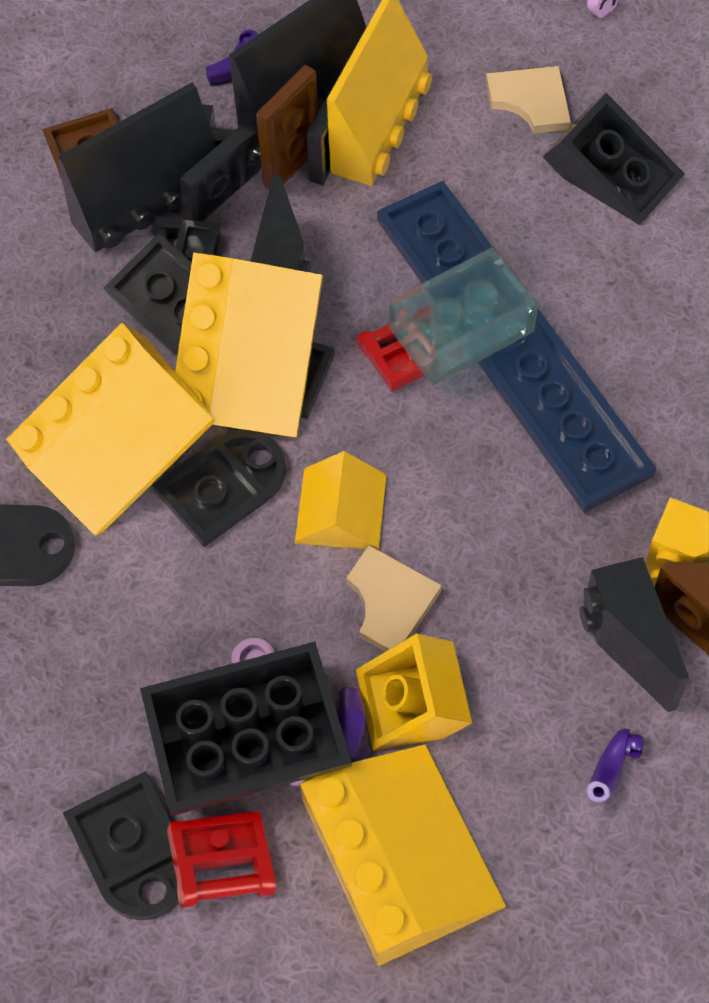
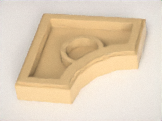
[486,66,571,134]
[346,545,442,652]

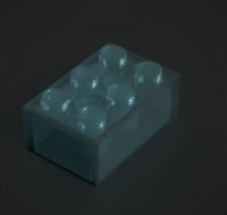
[389,247,538,386]

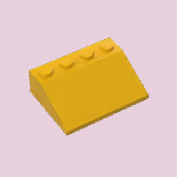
[327,0,432,186]
[175,252,323,437]
[6,323,216,536]
[300,745,506,966]

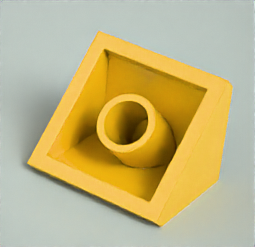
[295,451,387,550]

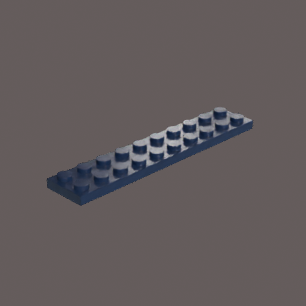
[377,181,656,513]

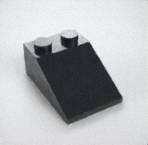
[542,92,685,225]
[250,175,311,273]
[579,557,689,712]

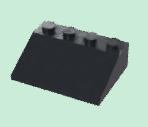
[229,0,367,128]
[57,82,216,253]
[140,641,352,816]

